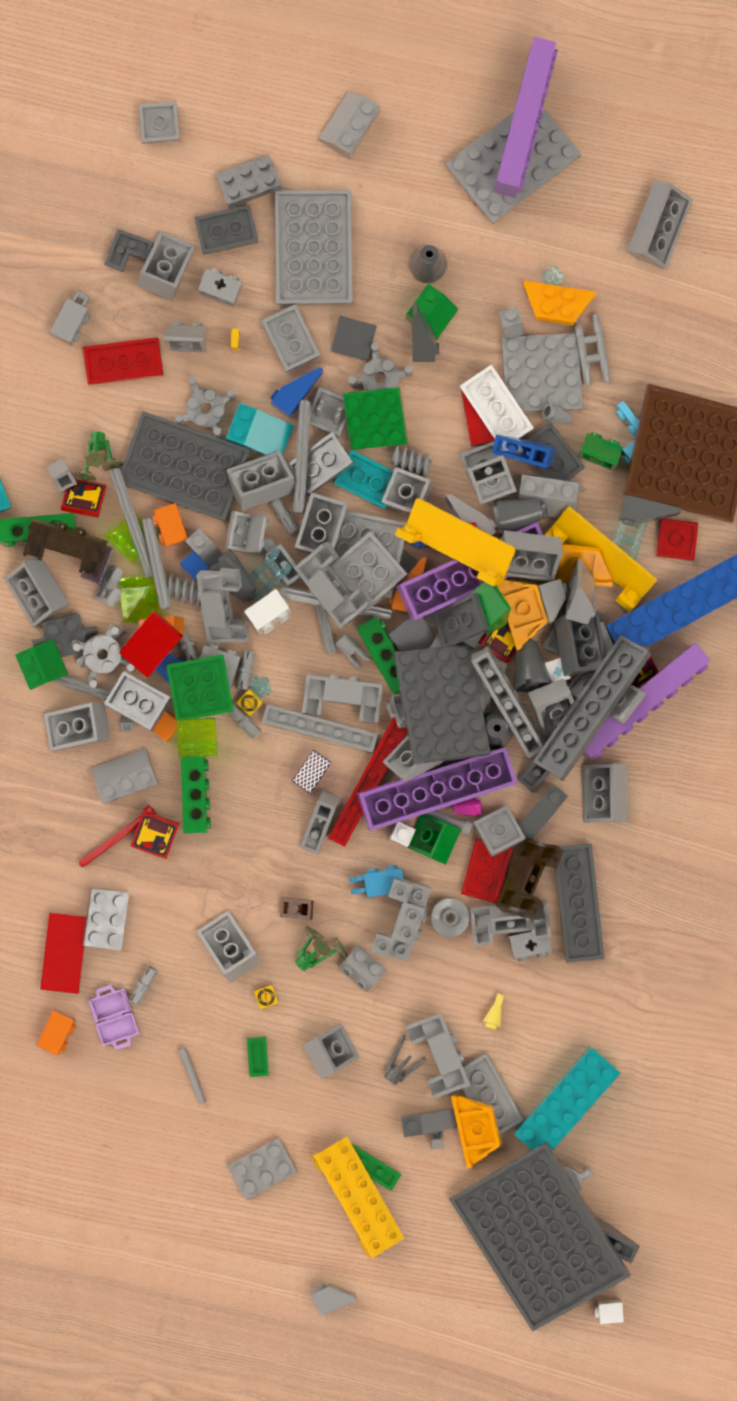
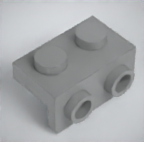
[339,945,387,992]

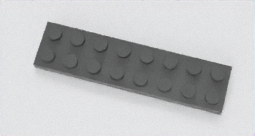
[533,635,652,781]

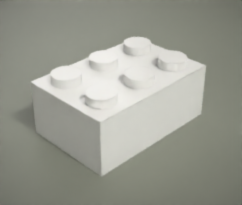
[244,589,291,635]

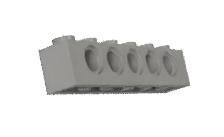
[471,646,545,758]

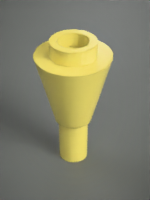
[482,994,505,1030]

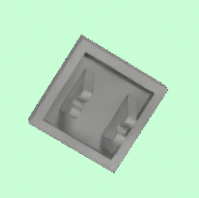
[310,387,347,438]

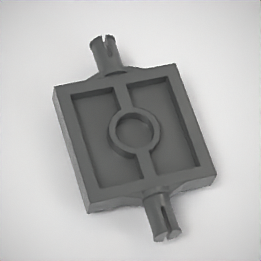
[32,614,98,657]

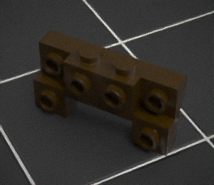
[23,518,108,577]
[496,839,564,919]

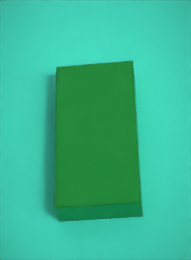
[247,1037,269,1077]

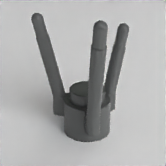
[384,1035,426,1085]

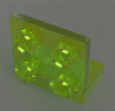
[104,513,159,564]
[119,577,162,623]
[177,718,218,757]

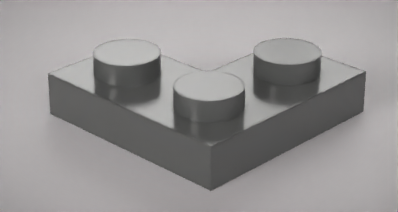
[105,229,154,272]

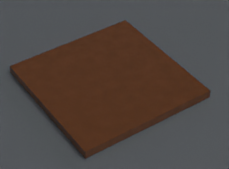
[623,384,737,523]

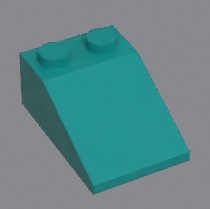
[226,403,294,456]

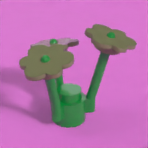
[74,431,123,481]
[295,926,347,971]

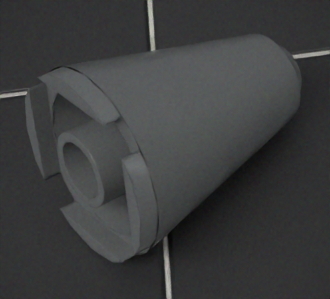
[409,245,447,283]
[493,499,548,537]
[208,550,257,602]
[513,638,551,693]
[483,711,514,749]

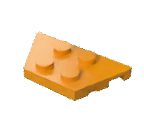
[523,280,596,326]
[554,544,613,587]
[496,580,548,650]
[451,1094,502,1168]

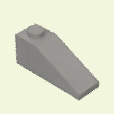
[300,790,340,855]

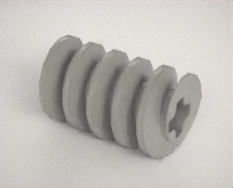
[391,445,433,478]
[167,575,201,607]

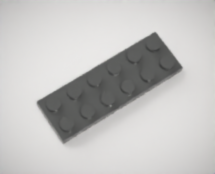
[555,843,605,963]

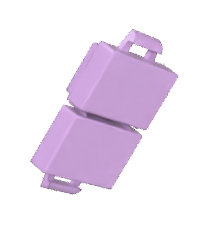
[88,985,139,1050]

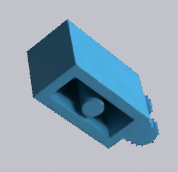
[349,865,404,897]

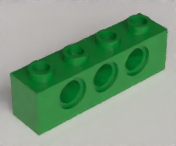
[0,513,77,547]
[356,617,400,696]
[181,756,211,834]

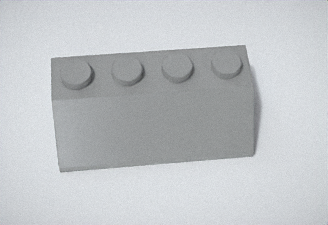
[627,181,693,269]

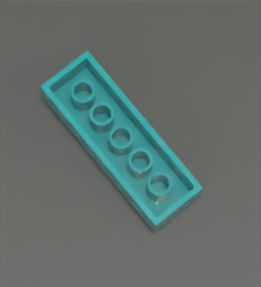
[513,1046,621,1150]

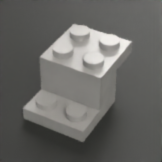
[459,441,517,505]

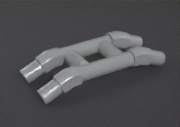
[574,314,610,385]

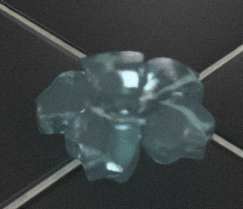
[542,266,565,286]
[248,676,271,698]

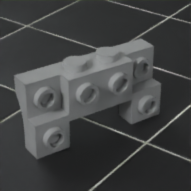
[294,541,374,629]
[196,568,250,644]
[302,674,383,724]
[371,877,431,961]
[470,899,552,946]
[405,1012,470,1099]

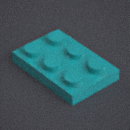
[334,450,394,510]

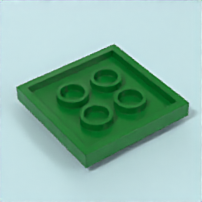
[343,386,408,450]
[166,654,234,722]

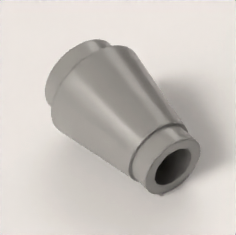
[543,404,572,424]

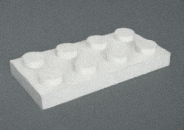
[460,365,534,439]

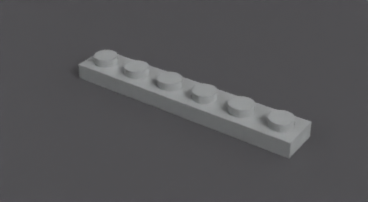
[262,704,378,753]

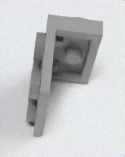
[225,511,268,553]

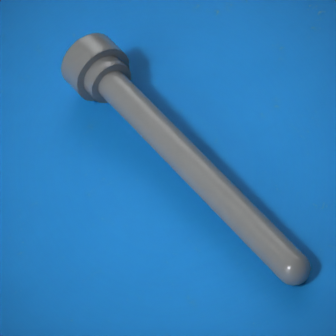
[425,810,473,837]

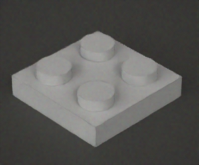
[139,102,180,144]
[473,805,526,857]

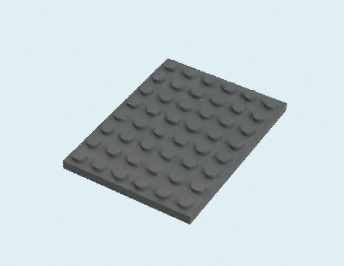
[449,1141,631,1332]

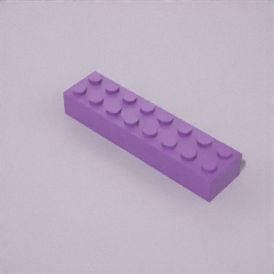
[493,36,558,198]
[396,522,543,621]
[583,643,710,760]
[357,747,517,831]

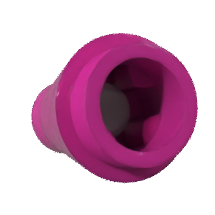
[454,797,482,817]

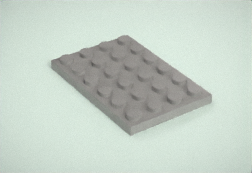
[445,108,581,225]
[275,190,352,305]

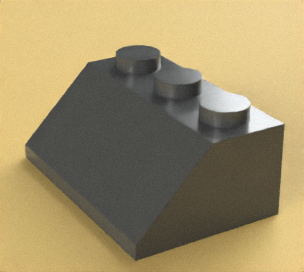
[554,613,606,676]

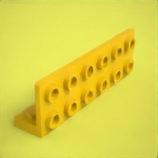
[395,498,516,586]
[545,506,657,613]
[310,1137,404,1259]

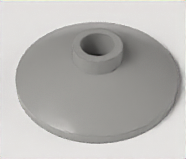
[431,898,470,937]

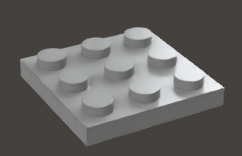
[330,531,408,613]

